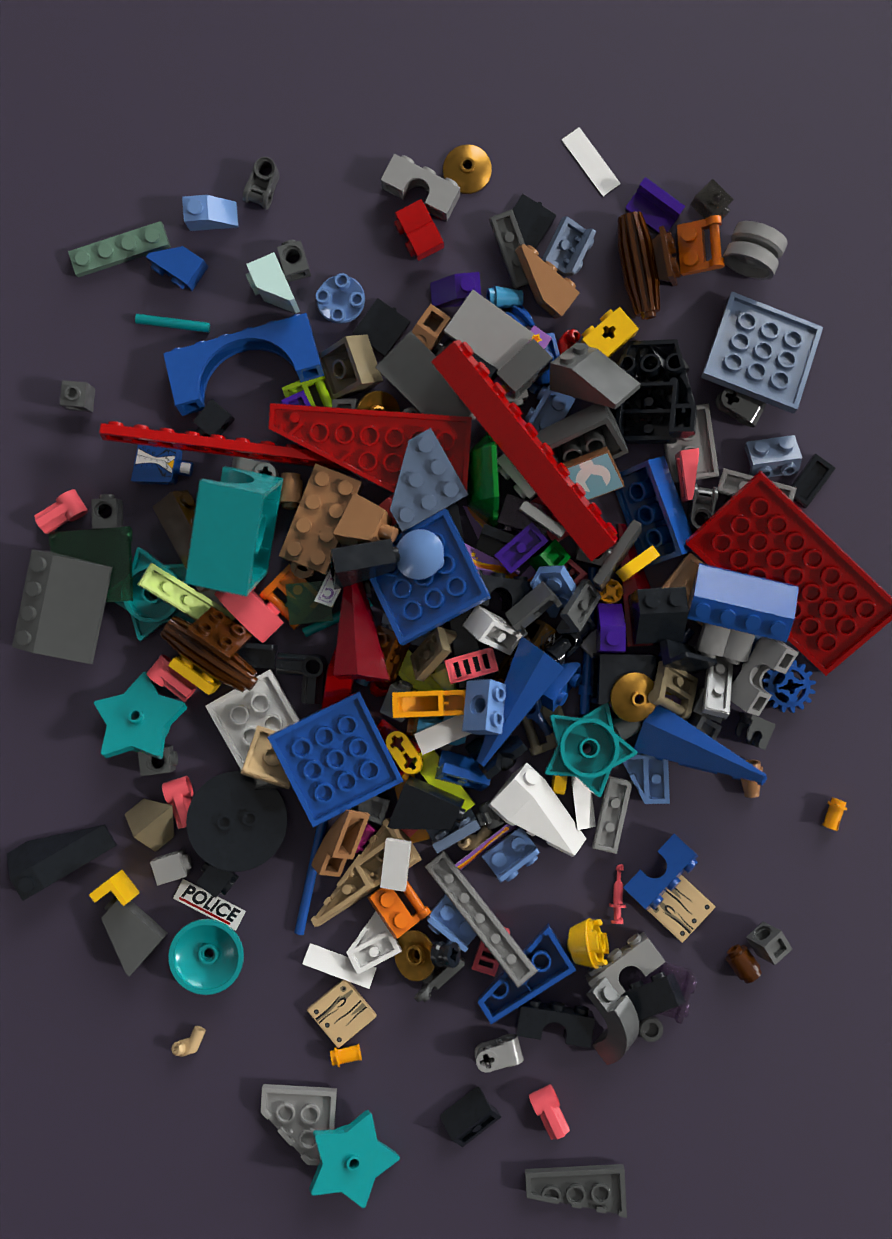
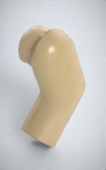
[457,825,494,851]
[171,1026,206,1057]

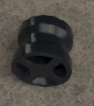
[430,941,461,968]

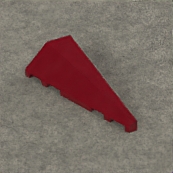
[617,524,659,647]
[333,581,390,681]

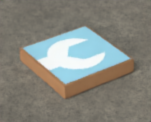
[563,446,625,500]

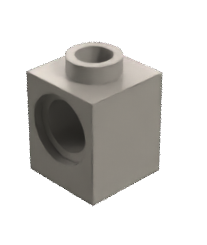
[150,849,192,886]

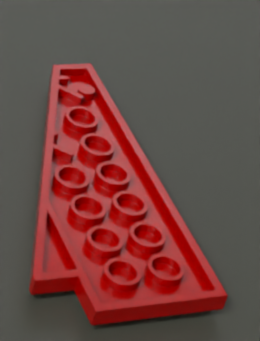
[269,403,472,514]

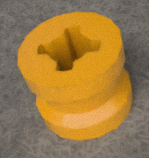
[597,579,623,604]

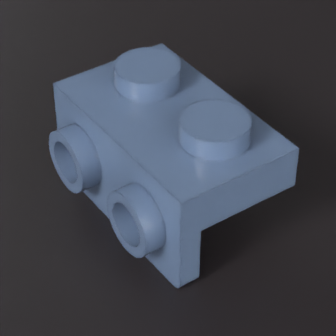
[542,216,596,277]
[745,435,802,478]

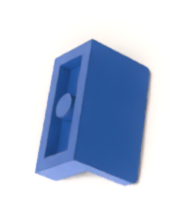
[435,750,491,791]

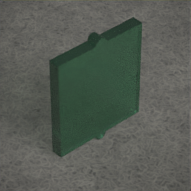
[285,581,333,625]

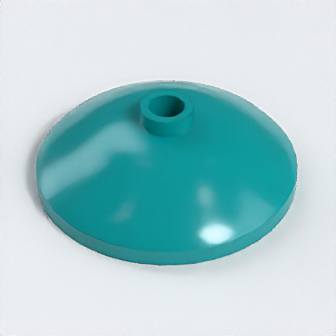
[168,919,244,995]

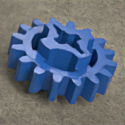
[762,660,816,713]

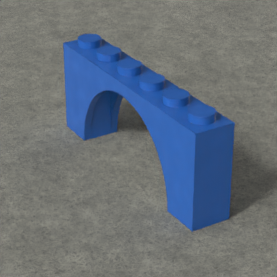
[163,313,324,416]

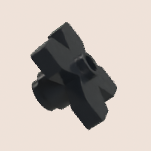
[465,730,527,779]

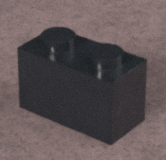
[623,971,686,1021]

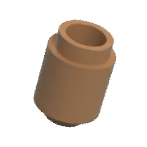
[279,472,303,510]

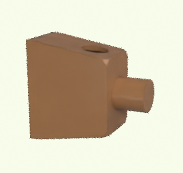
[333,493,399,546]

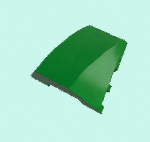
[466,432,499,528]

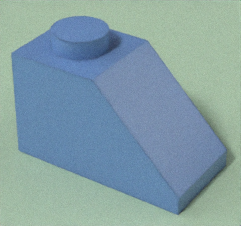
[182,195,239,231]

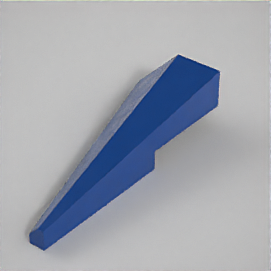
[476,636,564,767]
[634,705,767,785]

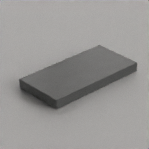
[376,331,472,417]

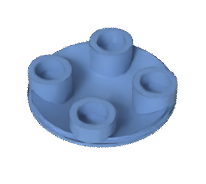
[316,273,365,324]
[396,529,444,580]

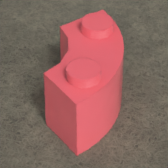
[214,587,284,643]

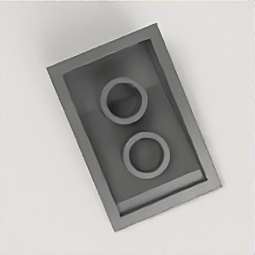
[550,343,640,409]

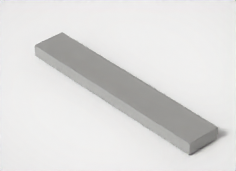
[425,851,538,987]

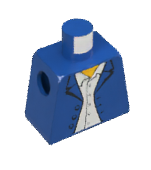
[131,445,194,485]

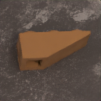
[515,243,580,319]
[412,304,451,352]

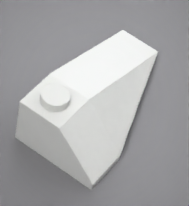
[488,763,586,857]

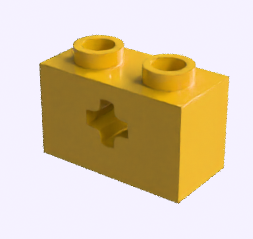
[581,307,639,358]

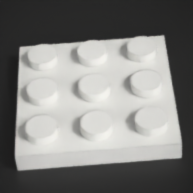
[205,669,299,770]

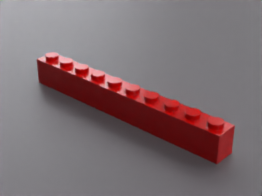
[431,340,618,562]

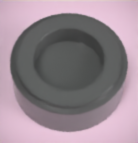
[639,1016,663,1042]

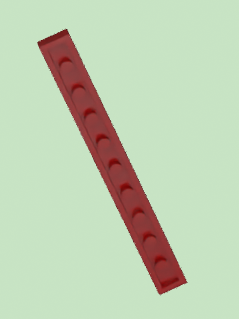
[99,421,352,472]

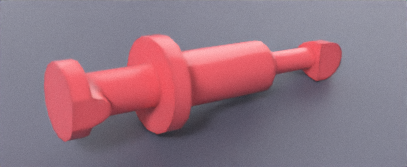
[609,864,626,924]

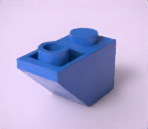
[146,246,208,291]
[540,662,582,712]

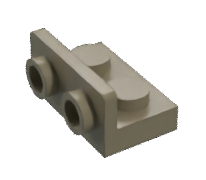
[410,627,457,681]

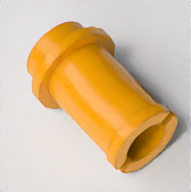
[822,797,847,831]
[330,1044,362,1067]

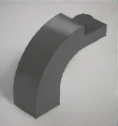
[586,977,639,1065]

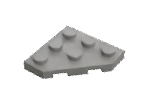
[261,1084,337,1165]

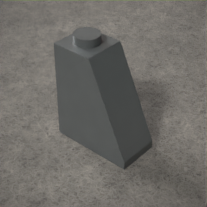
[101,897,168,977]

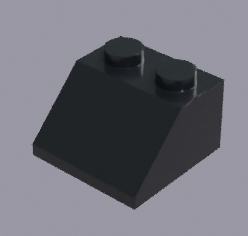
[628,587,689,645]

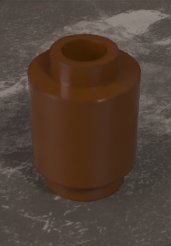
[726,944,762,984]

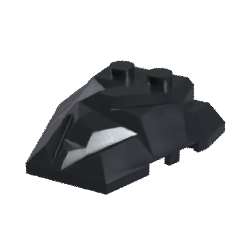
[609,339,697,444]

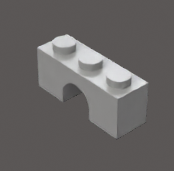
[381,154,460,222]
[731,637,798,716]
[585,932,665,996]

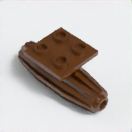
[618,211,681,320]
[160,607,258,692]

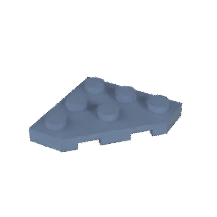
[390,428,468,532]

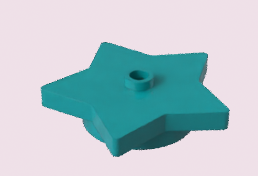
[107,547,196,641]
[94,672,187,759]
[545,703,638,797]
[309,1110,400,1208]

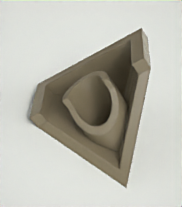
[125,798,175,852]

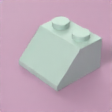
[245,252,300,313]

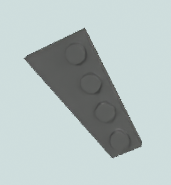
[525,1164,627,1218]

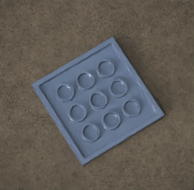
[701,292,823,414]

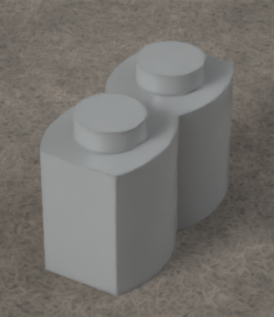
[696,623,755,664]

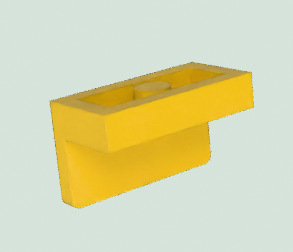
[89,870,140,906]

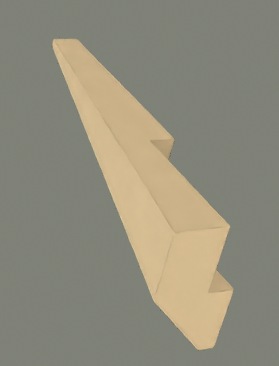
[311,818,422,927]

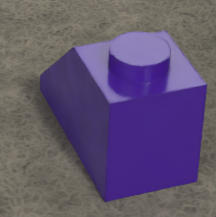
[430,272,481,308]
[596,603,626,654]

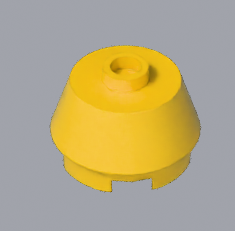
[567,918,609,969]

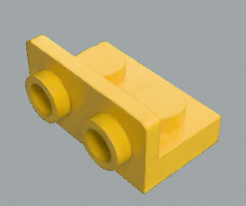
[168,655,222,695]

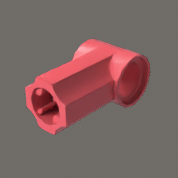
[34,489,88,534]
[146,654,197,702]
[162,776,194,829]
[528,1084,570,1140]

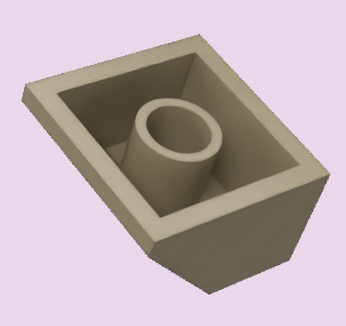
[319,335,383,399]

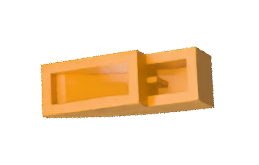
[392,690,466,718]

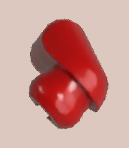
[557,329,580,355]

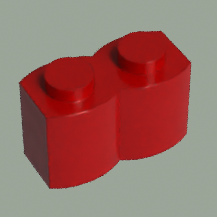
[394,199,444,261]

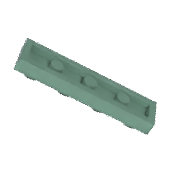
[68,221,170,277]

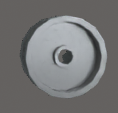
[722,221,788,280]

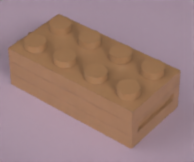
[279,463,363,579]

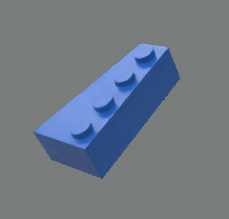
[478,923,576,1024]

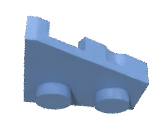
[623,754,670,804]

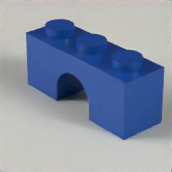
[623,833,698,910]

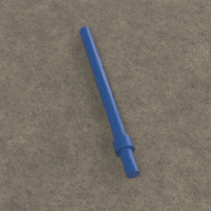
[578,567,598,715]
[294,819,331,935]

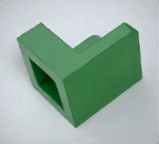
[527,539,571,572]

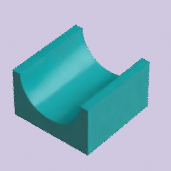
[185,466,283,596]

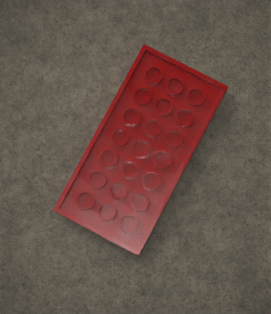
[686,471,892,676]

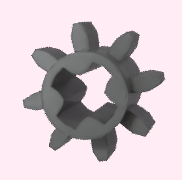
[476,800,505,830]

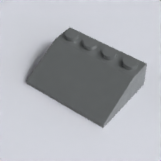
[12,550,113,664]

